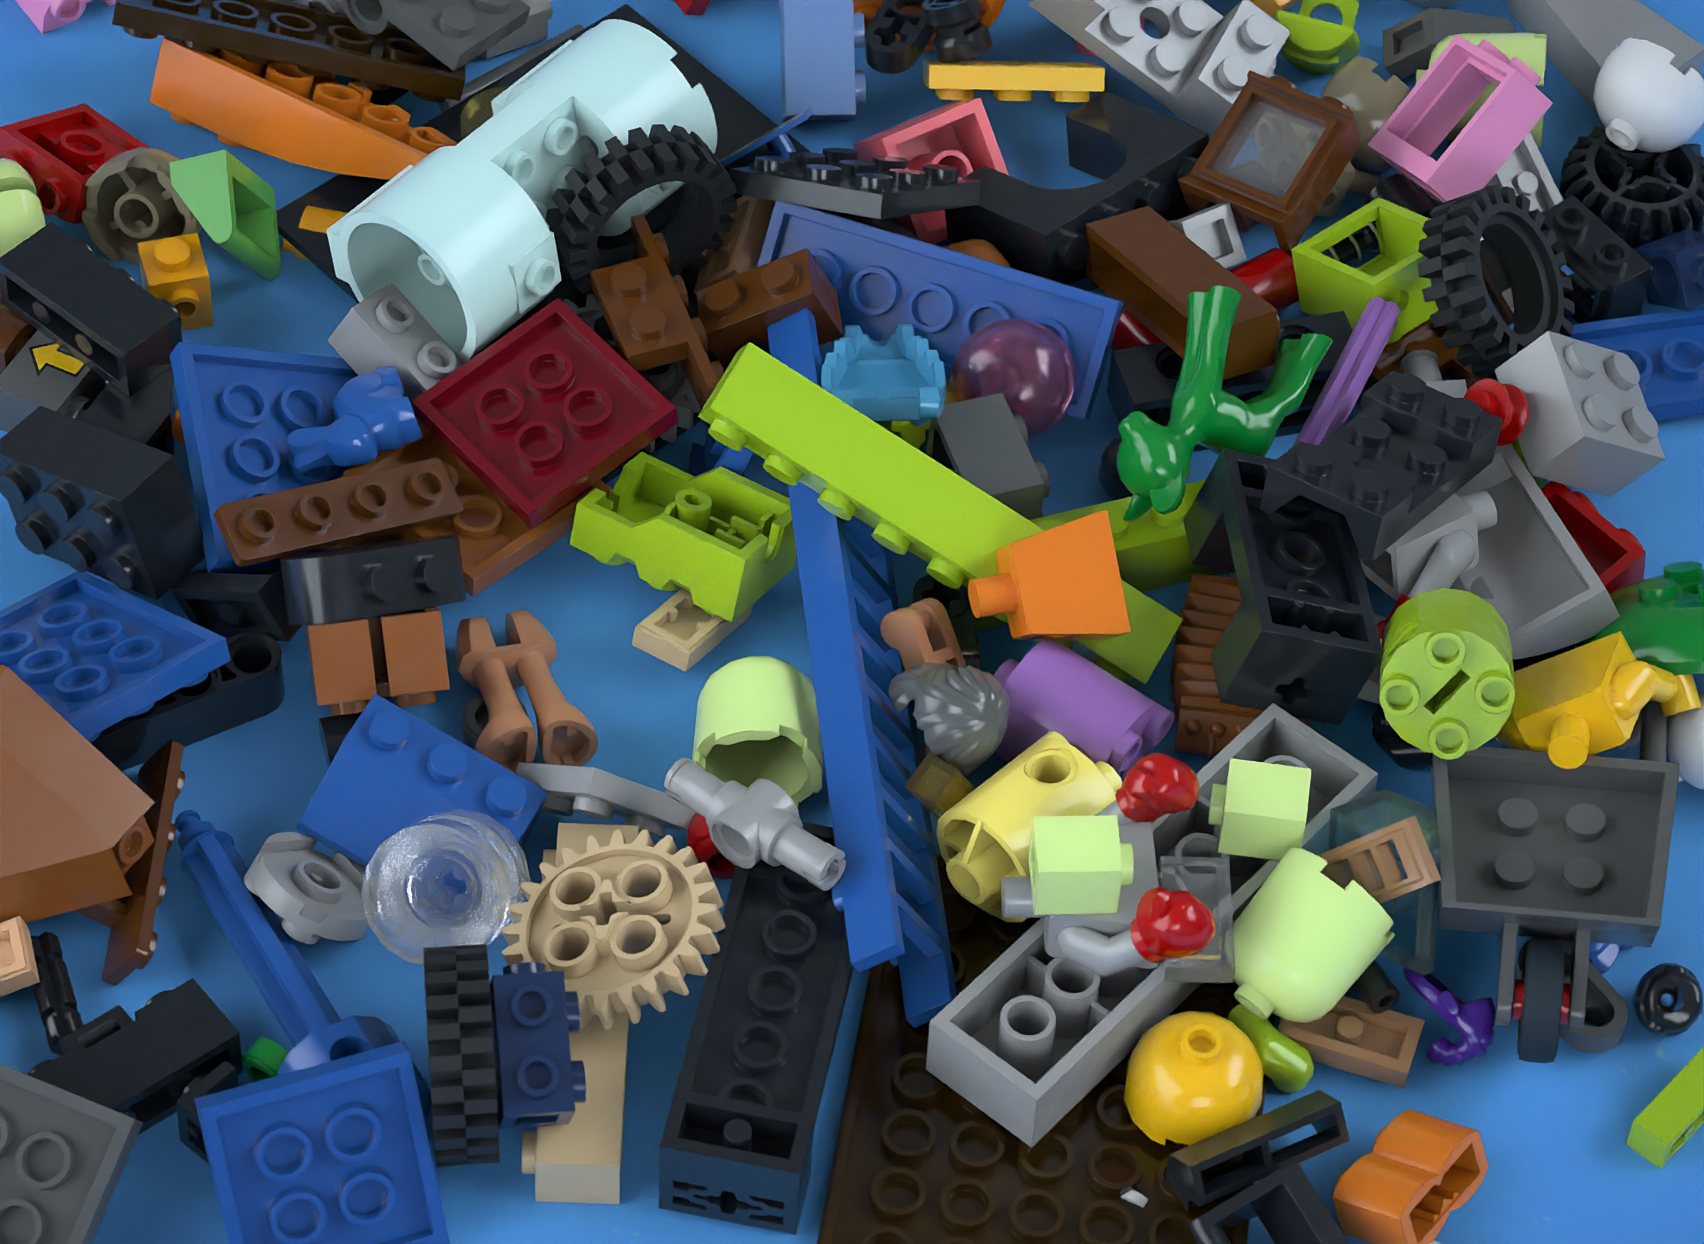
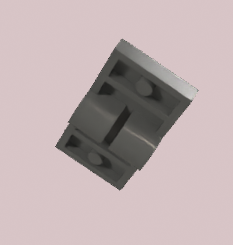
[342,0,531,71]

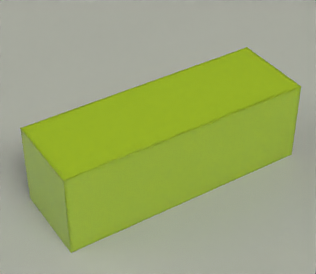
[1626,1047,1704,1169]

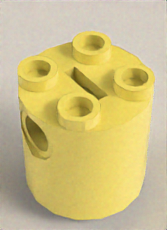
[936,731,1123,923]

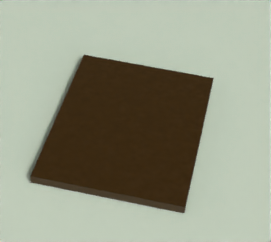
[817,855,1275,1244]

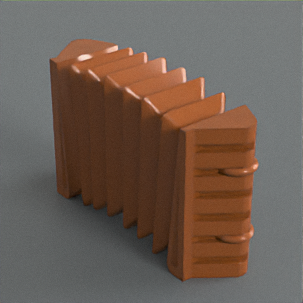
[1169,573,1310,759]

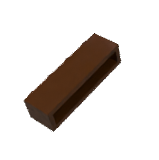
[1086,206,1281,381]

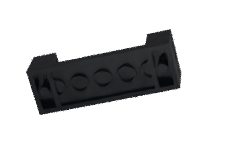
[659,822,854,1235]

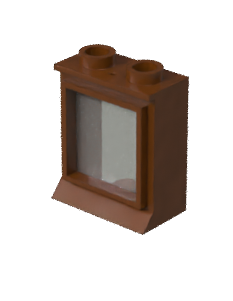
[1178,71,1361,255]

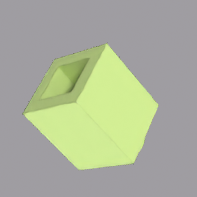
[1208,758,1311,861]
[1029,815,1134,915]

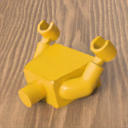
[1495,631,1702,769]

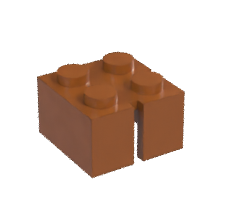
[305,606,450,715]

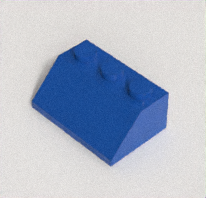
[296,694,549,928]

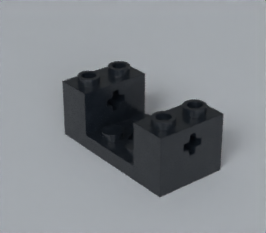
[1183,448,1383,725]

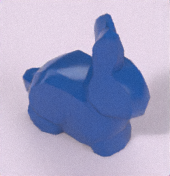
[287,366,423,474]

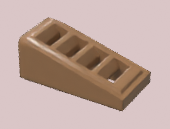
[1317,816,1441,904]

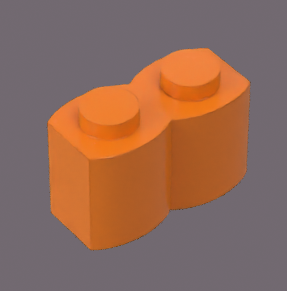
[1332,1109,1489,1244]

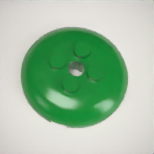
[1576,561,1704,675]

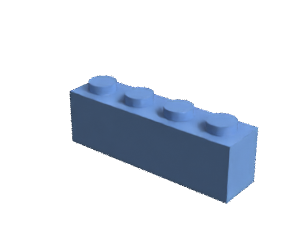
[779,0,866,121]

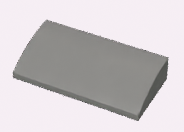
[1451,444,1620,660]

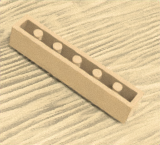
[522,823,639,1204]

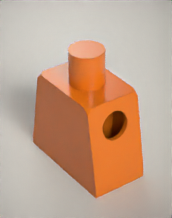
[968,510,1131,640]

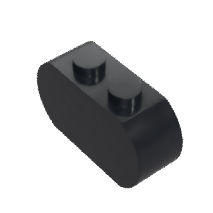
[280,535,467,625]

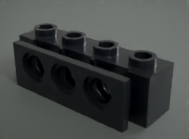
[1107,311,1363,452]

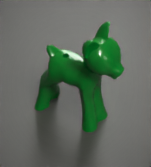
[1116,285,1333,522]

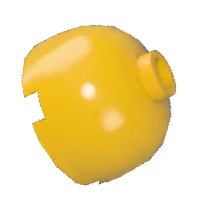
[1124,1011,1263,1146]

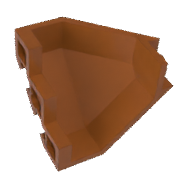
[0,664,155,923]

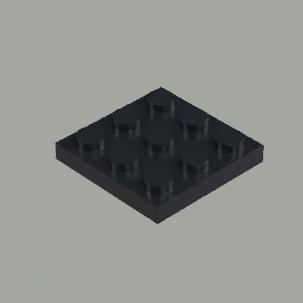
[730,148,981,219]

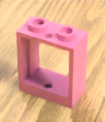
[1368,35,1552,203]

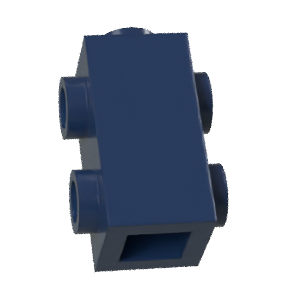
[490,962,586,1129]

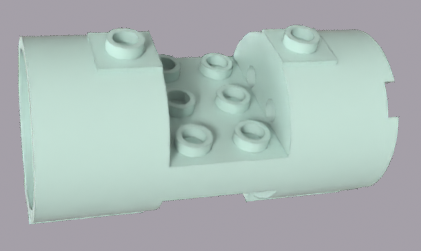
[326,19,717,363]

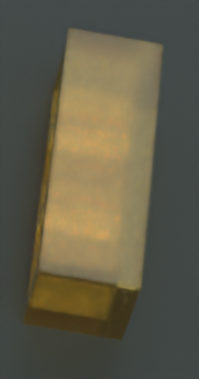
[905,753,976,820]

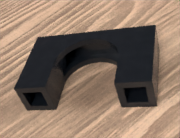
[945,91,1209,282]

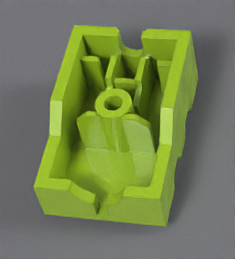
[569,452,797,622]

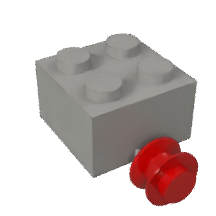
[1463,331,1665,497]

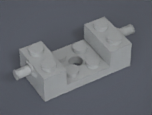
[1028,0,1291,140]

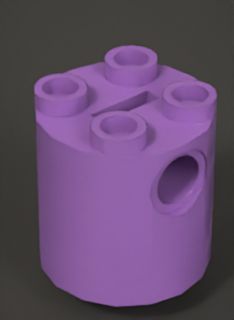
[993,638,1175,782]

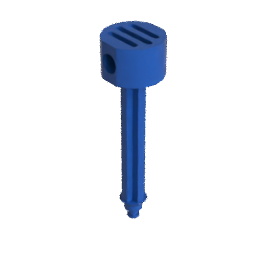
[175,810,431,1121]

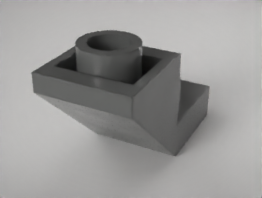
[1383,7,1516,80]

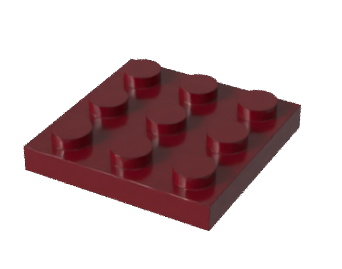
[411,298,678,529]

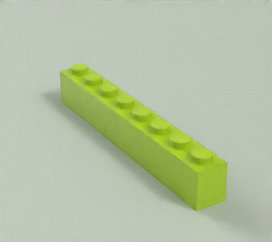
[698,342,1183,688]

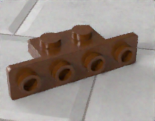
[591,214,724,425]
[214,458,463,567]
[74,739,185,986]

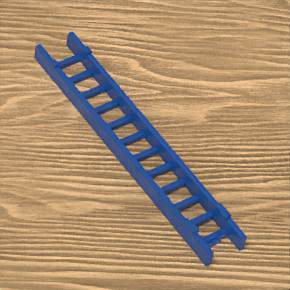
[767,307,957,1028]

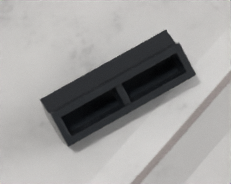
[1165,1090,1350,1212]

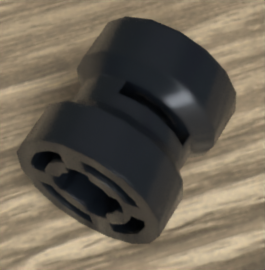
[922,0,992,63]

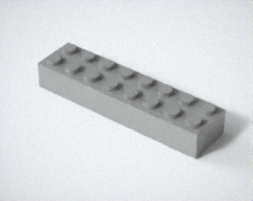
[926,703,1378,1148]

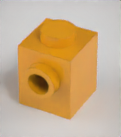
[137,233,214,331]

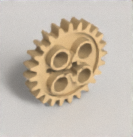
[502,829,725,1030]

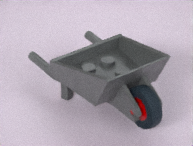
[1431,699,1679,1063]

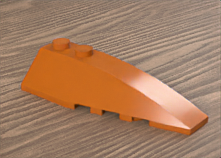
[149,36,458,180]

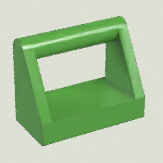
[169,150,281,280]

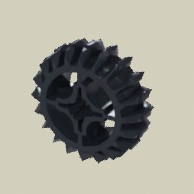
[1559,126,1704,253]

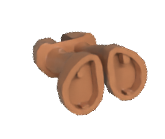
[455,609,599,773]

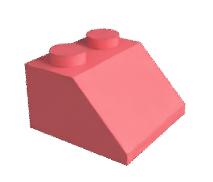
[853,97,1009,245]

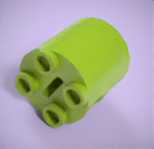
[1379,588,1515,760]

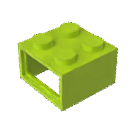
[1291,197,1438,346]

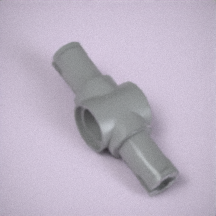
[664,757,846,891]

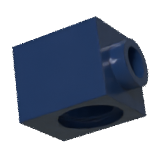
[1636,230,1704,310]

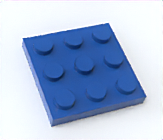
[195,1041,450,1244]

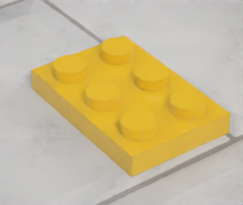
[923,60,1105,102]

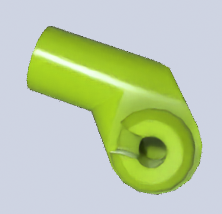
[1228,1004,1314,1093]

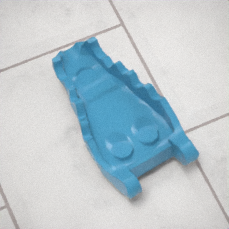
[821,324,946,427]

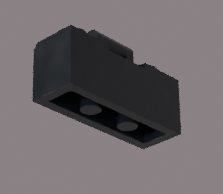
[27,978,244,1135]

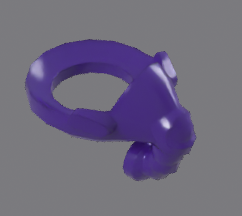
[1403,960,1496,1066]

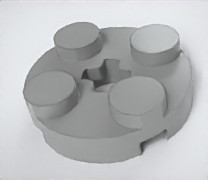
[243,832,382,944]

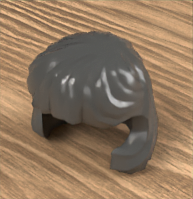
[888,662,1011,785]

